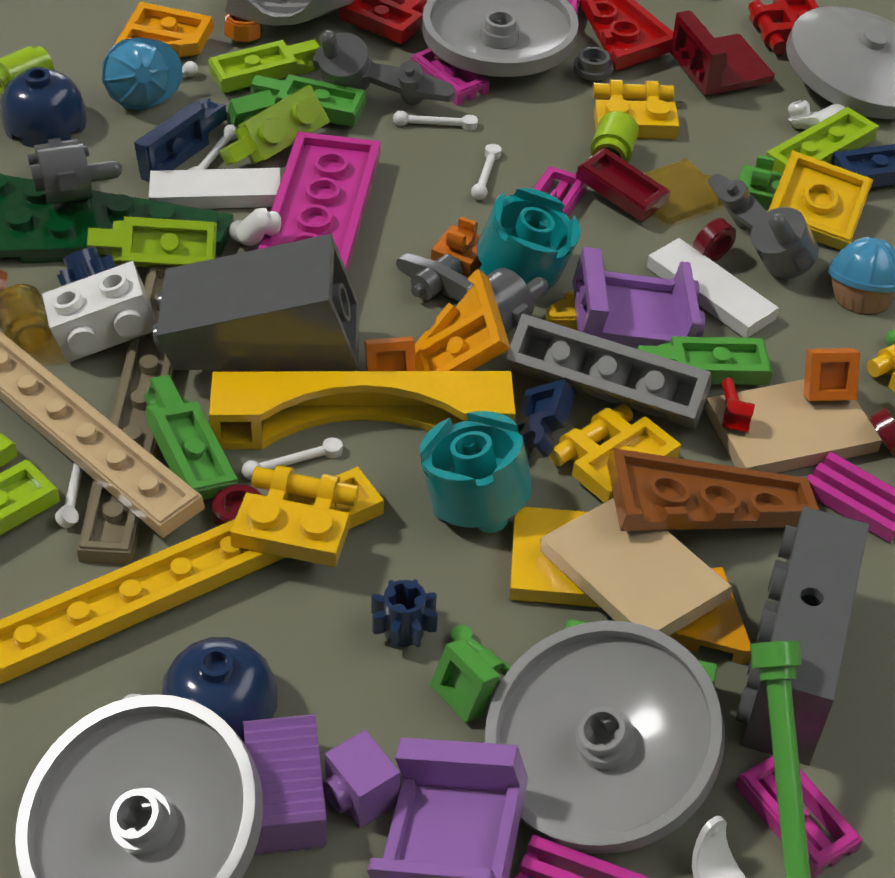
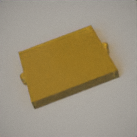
[644,158,723,225]

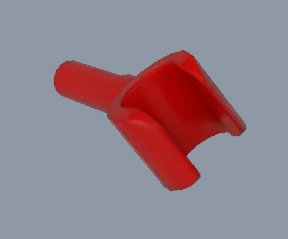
[722,378,755,433]

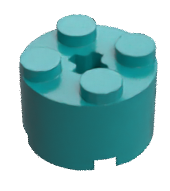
[477,188,581,296]
[420,411,533,533]

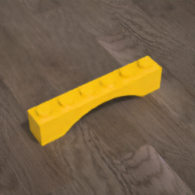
[209,371,515,450]

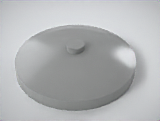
[422,0,579,77]
[786,6,895,119]
[485,621,725,854]
[15,695,263,878]

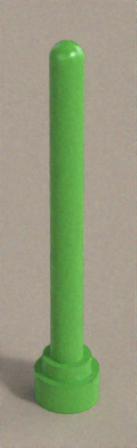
[750,641,811,878]

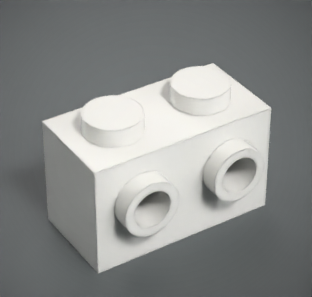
[42,261,156,363]

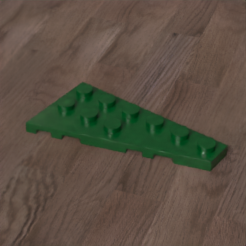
[0,173,234,264]

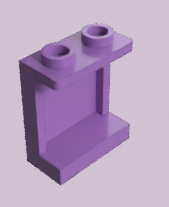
[572,247,705,349]
[367,737,528,878]

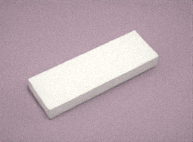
[149,168,280,209]
[647,238,779,338]

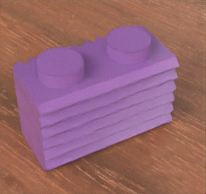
[243,714,327,855]

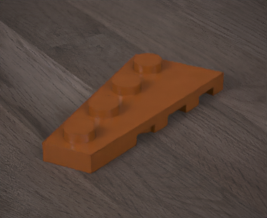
[607,448,819,531]

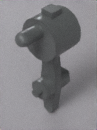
[313,30,455,105]
[27,138,123,205]
[708,174,819,279]
[396,253,548,334]

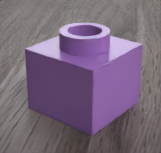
[323,730,400,829]

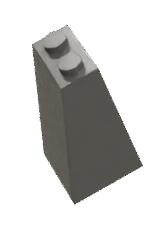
[153,234,360,371]

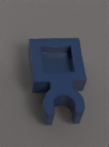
[515,379,576,460]

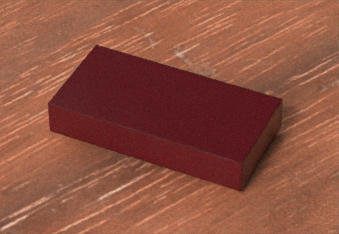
[576,147,671,222]

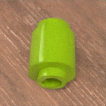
[0,46,55,95]
[590,111,639,163]

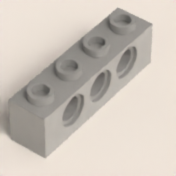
[506,313,711,430]

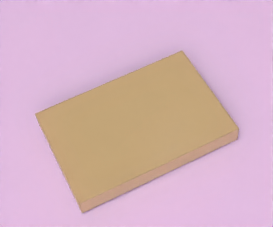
[704,379,882,473]
[540,498,732,636]

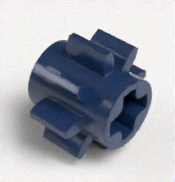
[57,247,116,287]
[371,579,438,648]

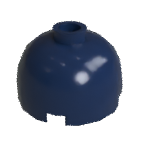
[0,67,87,147]
[162,637,278,742]

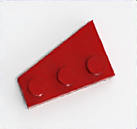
[580,0,673,71]

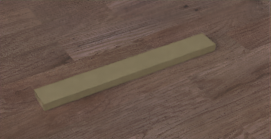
[77,266,176,565]

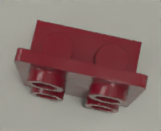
[670,10,775,96]

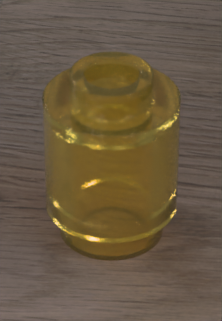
[0,284,52,353]

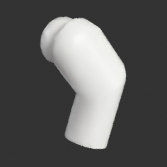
[788,100,846,130]
[229,208,281,246]

